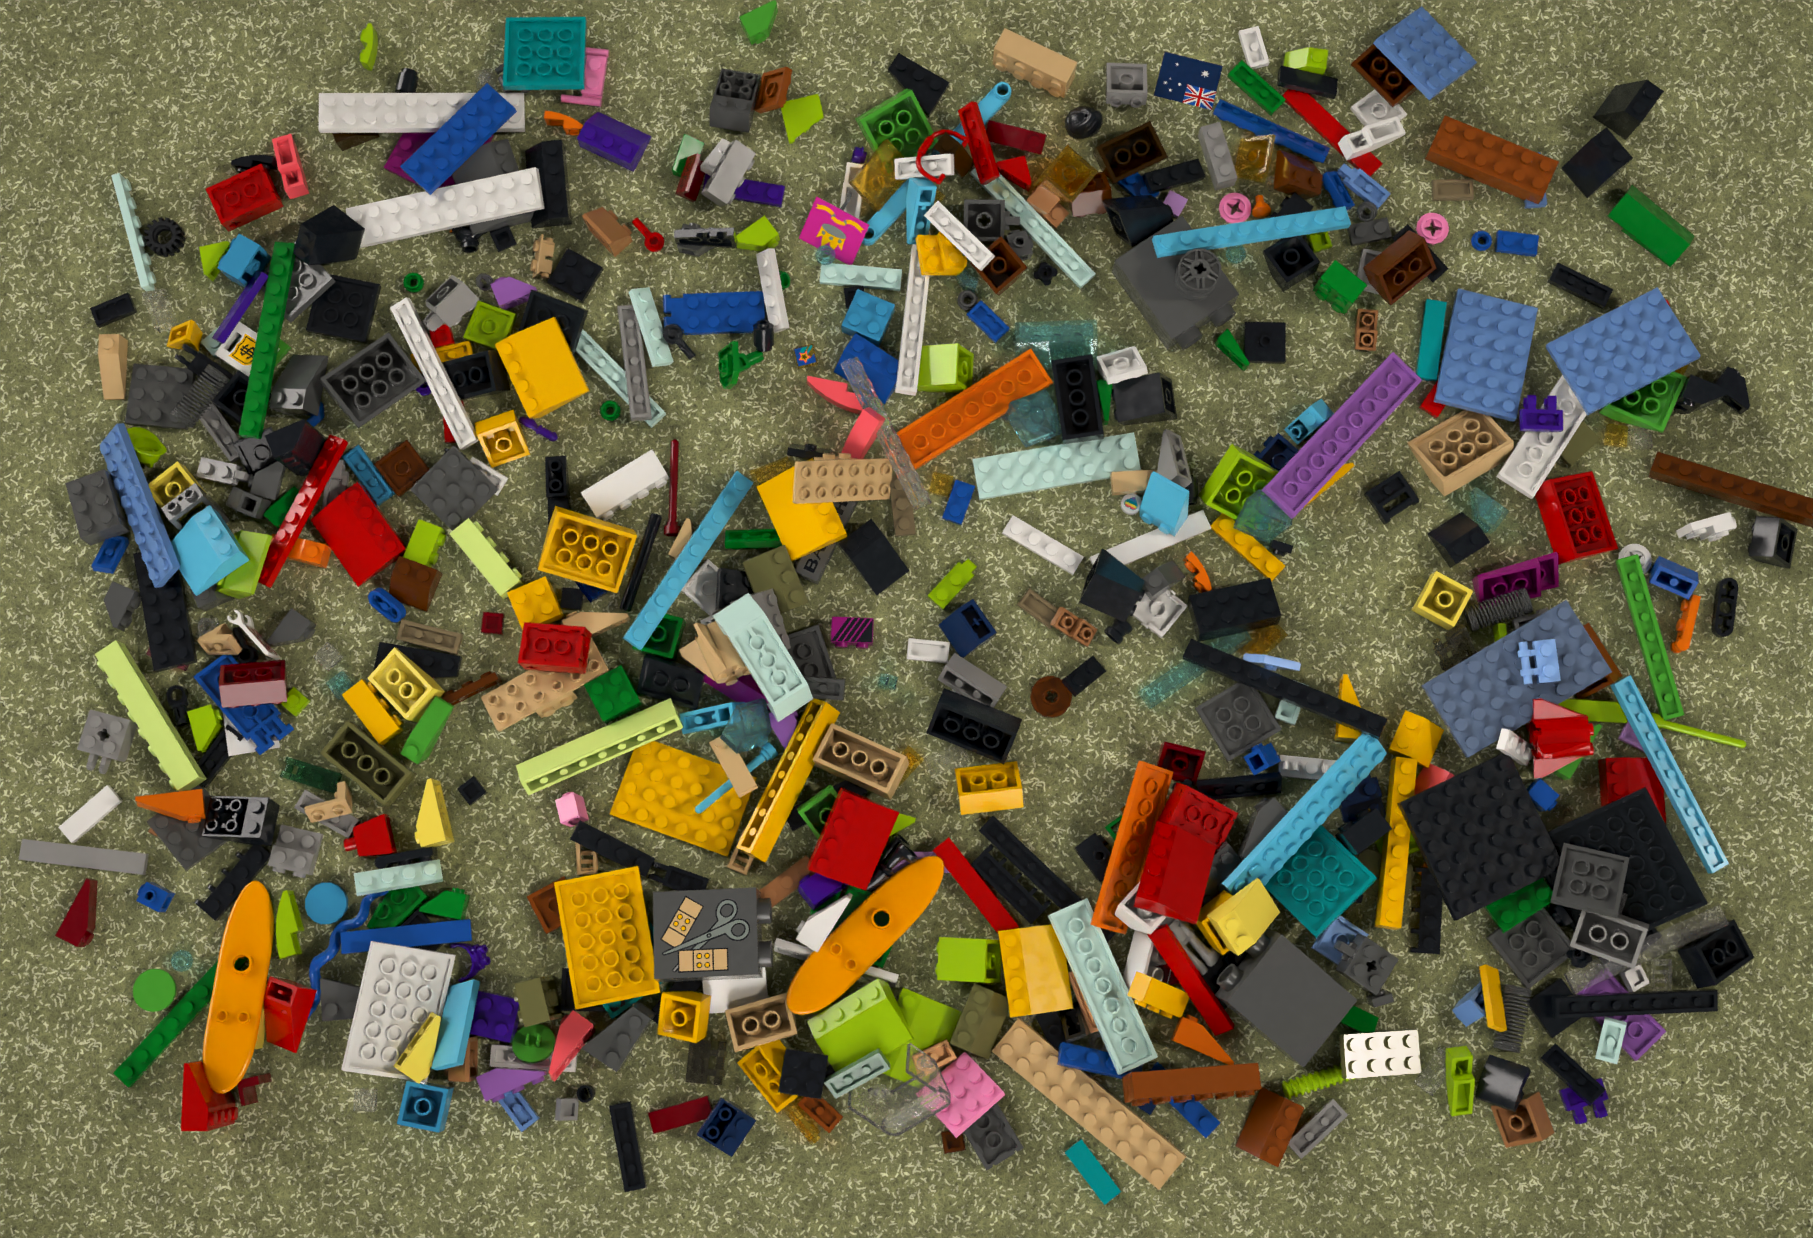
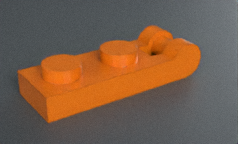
[1670,594,1701,653]

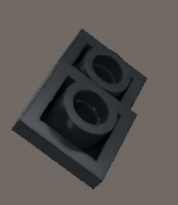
[231,155,278,173]

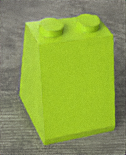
[917,343,974,393]
[935,937,1002,983]

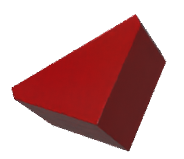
[996,155,1032,192]

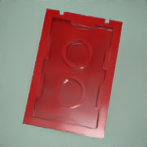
[206,164,284,232]
[518,622,592,674]
[1158,782,1238,849]

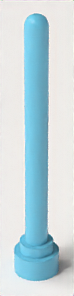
[695,742,778,814]

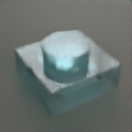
[326,670,355,700]

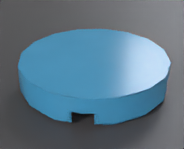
[305,883,348,924]

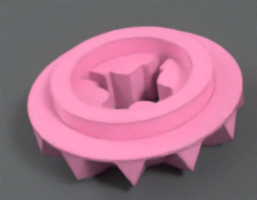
[1218,193,1251,224]
[1416,213,1449,245]

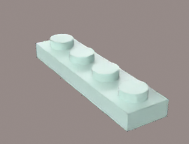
[820,262,902,291]
[629,287,674,367]
[354,859,443,896]

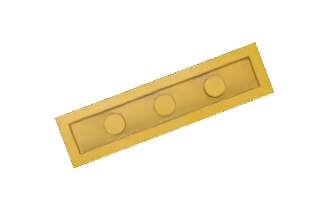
[1211,513,1285,582]

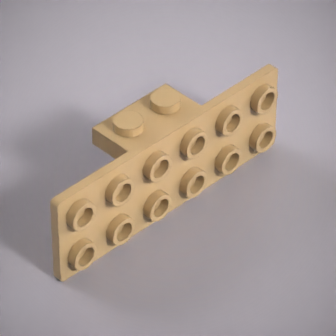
[792,453,893,504]
[481,637,609,732]

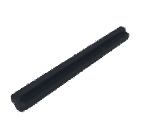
[620,513,662,612]

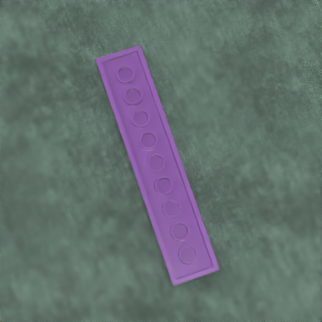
[1262,352,1422,519]

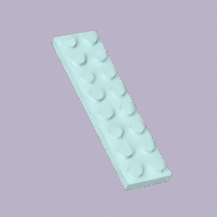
[972,432,1141,500]
[1048,898,1158,1075]

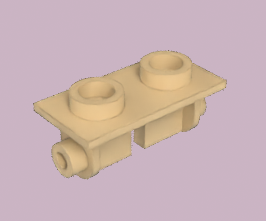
[530,234,555,279]

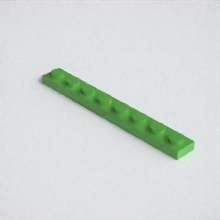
[1615,554,1684,720]

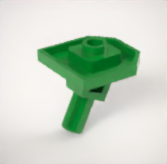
[718,341,764,389]

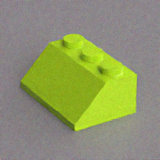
[216,530,272,599]

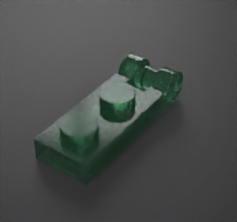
[280,756,342,793]

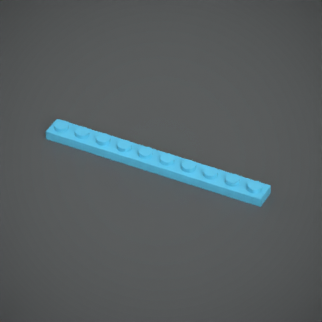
[1152,206,1351,258]
[623,471,753,650]
[1610,675,1729,874]

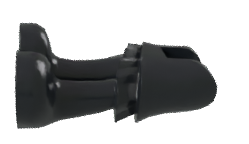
[867,833,918,892]

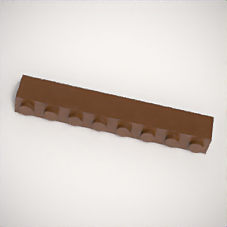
[1649,451,1813,528]

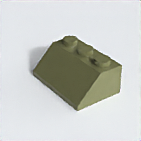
[742,545,809,614]
[949,983,1009,1059]

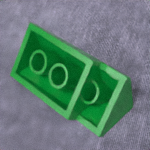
[1607,185,1695,267]

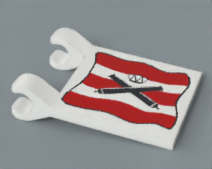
[227,610,281,660]

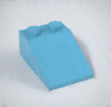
[1139,471,1189,537]

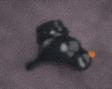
[450,226,487,253]

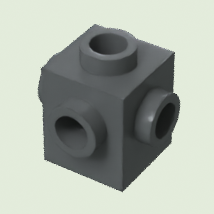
[1005,230,1033,261]

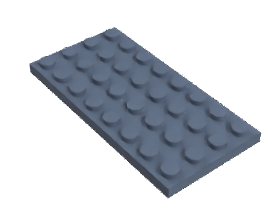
[1421,600,1612,758]

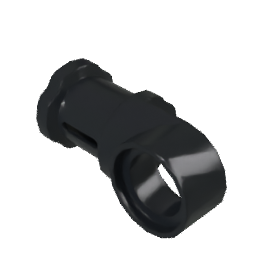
[166,685,190,727]

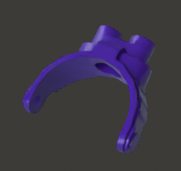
[450,943,491,983]

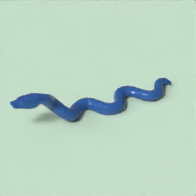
[308,891,389,1019]

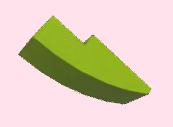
[276,890,305,959]
[1445,1046,1475,1116]

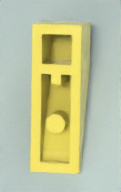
[394,1012,441,1084]

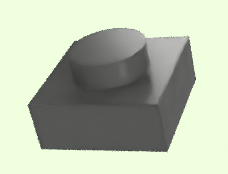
[1366,989,1394,1008]

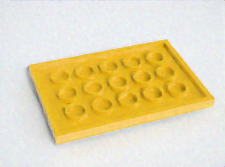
[610,741,757,857]
[554,866,661,1010]

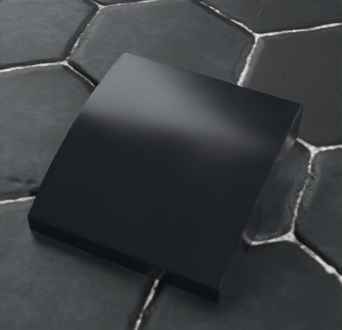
[1475,1055,1531,1112]

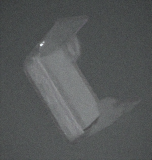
[847,1043,951,1136]

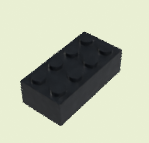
[1051,354,1104,444]
[1187,578,1281,642]
[926,688,1022,764]

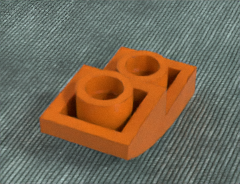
[1183,551,1212,593]

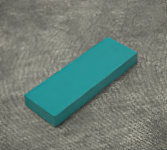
[1065,1139,1121,1205]

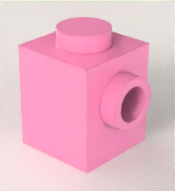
[555,792,589,827]

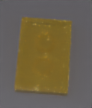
[849,139,905,212]

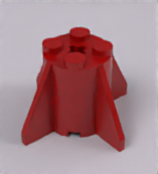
[1524,698,1594,778]

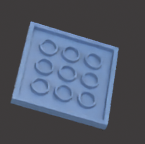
[1373,6,1477,100]

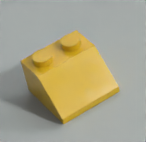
[475,409,530,468]
[1388,710,1444,768]
[657,991,711,1043]

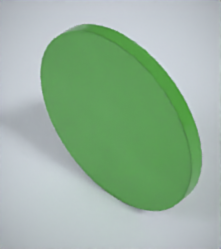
[133,969,176,1012]
[512,1024,555,1064]

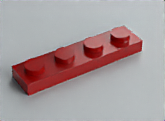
[958,101,1000,185]

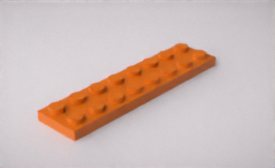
[892,349,1053,471]
[1090,761,1173,935]

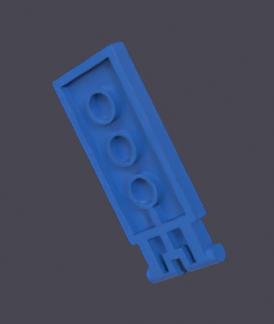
[663,291,765,335]
[193,655,294,755]

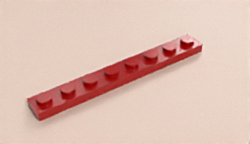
[258,435,348,588]

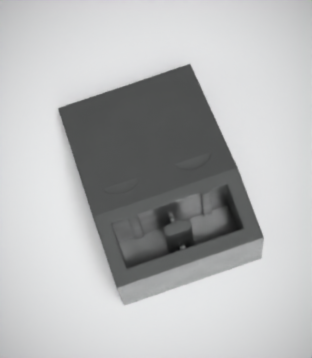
[710,69,761,133]

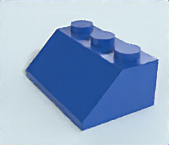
[834,333,899,405]

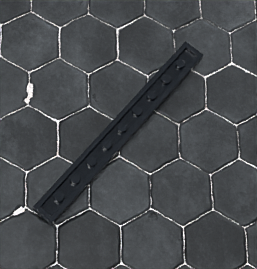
[1183,639,1388,740]

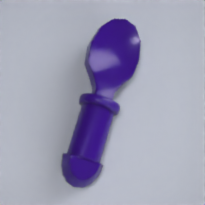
[519,416,558,442]

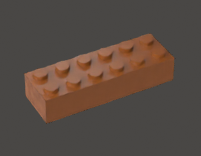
[1425,116,1559,204]
[1122,1063,1261,1106]

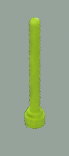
[1650,712,1746,748]

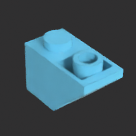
[1284,399,1334,445]

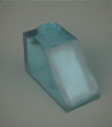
[1468,487,1509,534]

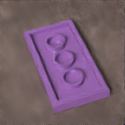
[1576,968,1666,1061]

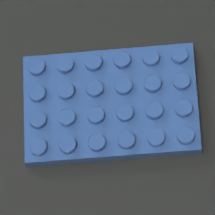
[1546,287,1701,415]
[1434,288,1538,422]

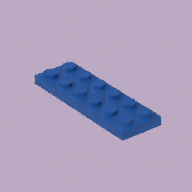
[400,83,517,195]

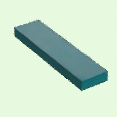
[1416,299,1447,382]

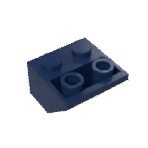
[938,599,997,658]
[697,1097,756,1157]

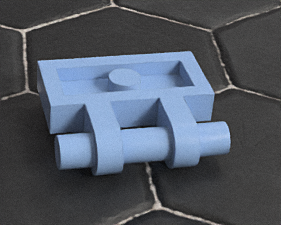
[1517,639,1561,685]

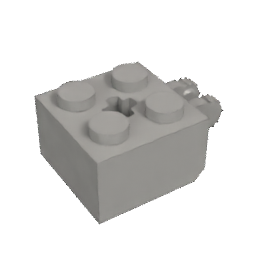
[423,275,479,332]
[77,709,137,774]

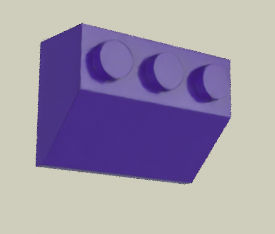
[577,112,652,172]

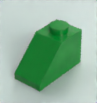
[419,887,470,920]

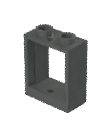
[161,483,230,530]

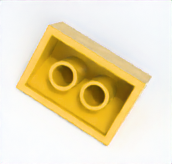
[955,761,1024,815]
[737,1040,798,1113]

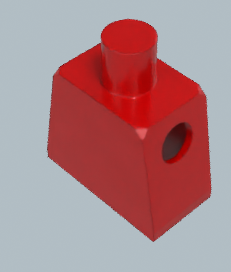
[343,814,397,857]

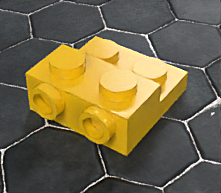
[915,231,967,276]

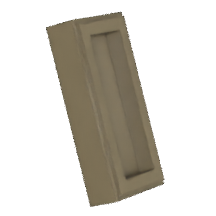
[1431,179,1474,201]
[1017,588,1058,629]

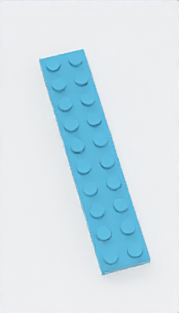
[1222,733,1387,895]

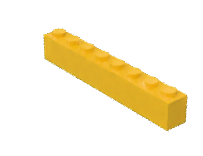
[736,698,840,863]
[1375,757,1417,930]

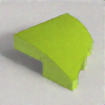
[781,94,824,144]

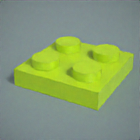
[463,301,517,350]

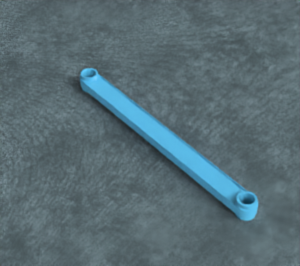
[862,82,1012,246]

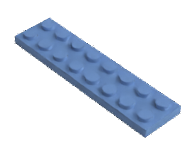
[100,423,180,588]

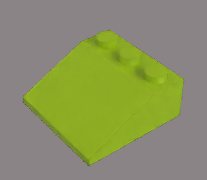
[1199,444,1279,530]

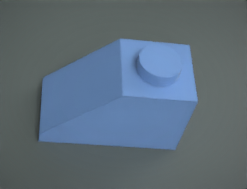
[1452,982,1486,1027]

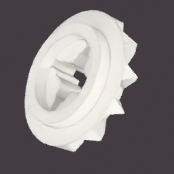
[1618,544,1652,574]

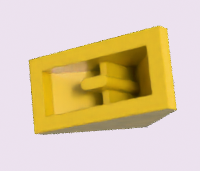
[167,320,203,352]

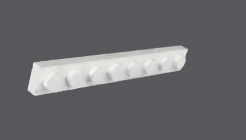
[895,244,930,396]
[390,297,479,450]

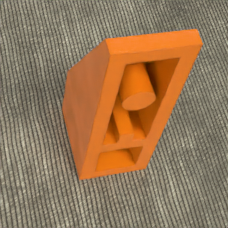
[269,534,331,568]
[135,789,206,823]
[1171,1014,1234,1065]

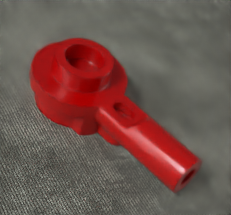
[632,217,664,252]

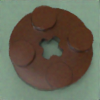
[1030,676,1072,718]

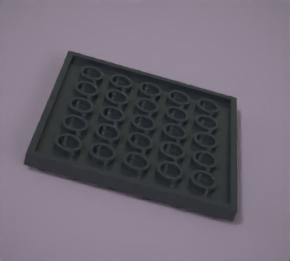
[1397,753,1560,921]
[1545,786,1708,955]

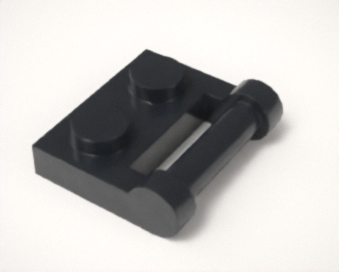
[1364,471,1419,524]

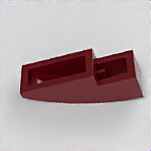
[648,1095,713,1134]

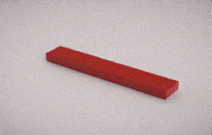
[1282,89,1383,177]
[932,837,1020,934]
[1147,923,1235,1036]

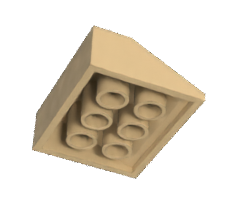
[1408,410,1514,497]

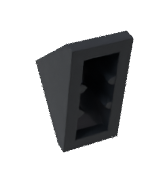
[1059,1001,1090,1043]

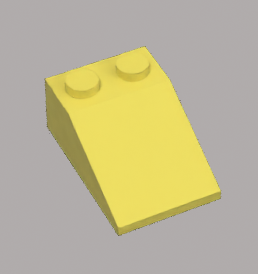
[367,647,445,723]
[415,778,454,848]
[1207,878,1280,956]

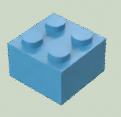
[217,234,272,288]
[841,289,895,347]
[397,1080,454,1133]

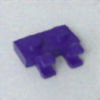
[1519,395,1563,432]
[1559,1078,1609,1124]

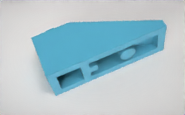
[906,178,937,244]
[680,702,748,734]

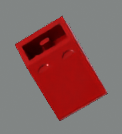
[263,976,317,1053]

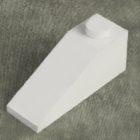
[796,893,853,952]

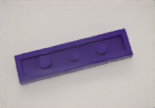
[212,270,268,344]

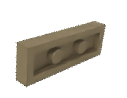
[890,473,916,537]
[396,619,463,655]

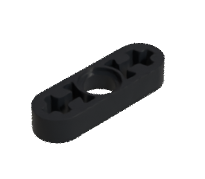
[1711,578,1738,638]

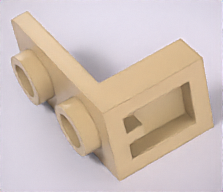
[305,781,352,823]

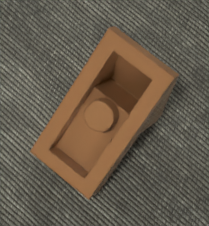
[1026,185,1069,228]

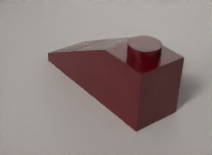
[986,120,1047,155]
[55,878,98,947]

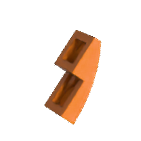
[544,111,583,136]

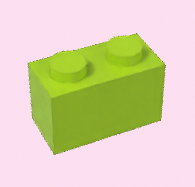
[403,519,446,567]

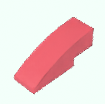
[272,134,309,199]
[807,376,867,415]
[842,407,885,459]

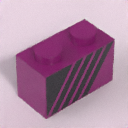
[831,617,874,649]

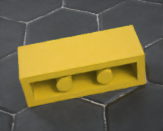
[342,679,403,746]
[1127,971,1189,1019]

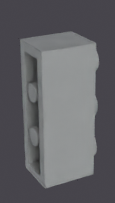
[1198,122,1238,191]
[701,140,756,207]
[937,653,1007,708]

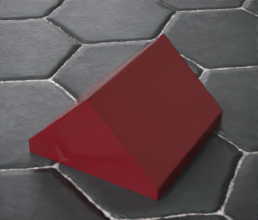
[1156,741,1206,785]

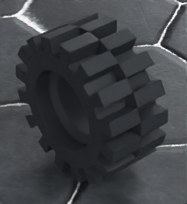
[144,217,186,257]

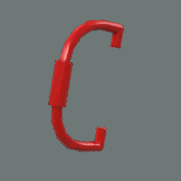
[916,130,969,184]

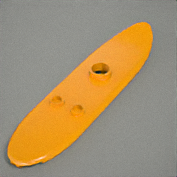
[786,856,944,1015]
[203,880,274,1094]

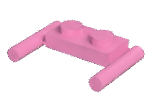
[561,47,609,107]

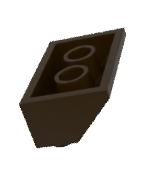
[1093,121,1168,184]

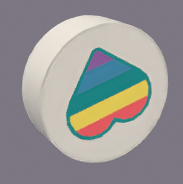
[1121,494,1142,515]

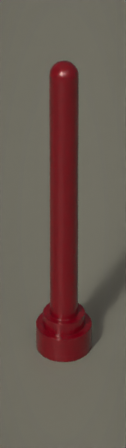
[664,439,681,537]

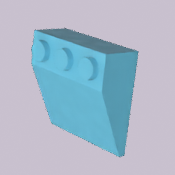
[171,505,249,596]

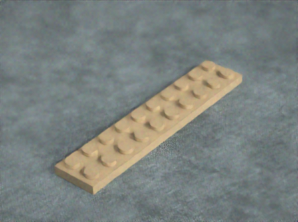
[992,1017,1186,1190]

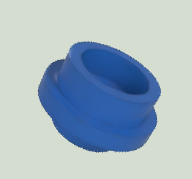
[1471,231,1492,251]

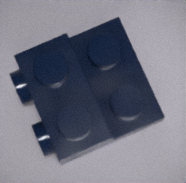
[1254,433,1299,471]
[1339,774,1386,823]

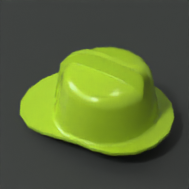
[127,427,167,468]

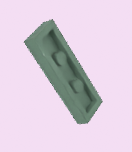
[824,1048,891,1099]

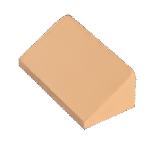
[910,1039,957,1079]

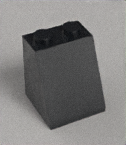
[1593,80,1664,140]
[1561,127,1633,198]
[1102,195,1173,247]
[293,205,365,266]
[1111,372,1177,426]
[1079,549,1145,622]

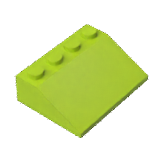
[807,979,914,1072]
[883,987,962,1089]

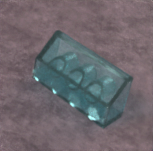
[1014,320,1098,367]

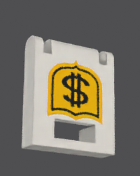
[215,322,280,377]

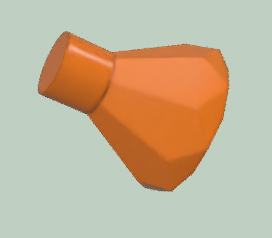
[1252,195,1271,218]

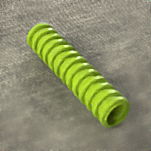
[1282,1063,1355,1100]

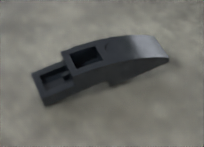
[545,456,571,526]

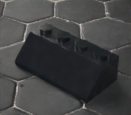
[525,139,572,229]
[265,419,327,476]

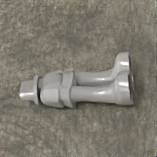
[1160,916,1220,975]

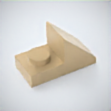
[197,623,242,655]

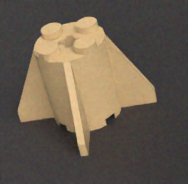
[679,621,750,686]

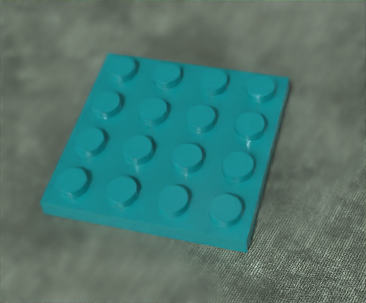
[503,17,587,90]
[1264,825,1377,939]

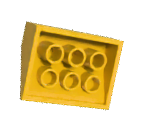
[495,317,590,418]
[757,458,847,561]
[538,506,637,593]
[998,924,1073,1018]

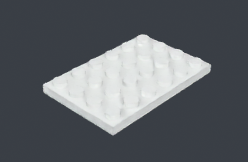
[341,941,456,1082]

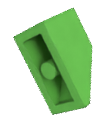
[739,0,778,45]

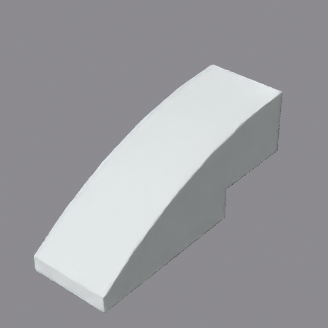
[1338,116,1406,161]
[840,162,868,219]

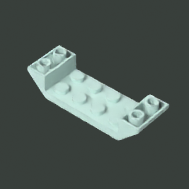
[713,593,813,722]

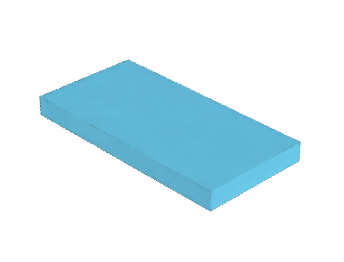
[431,979,480,1071]

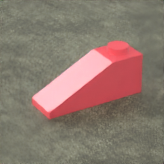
[549,1010,595,1082]

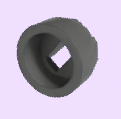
[475,273,493,291]

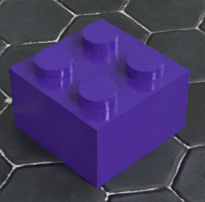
[470,990,520,1043]

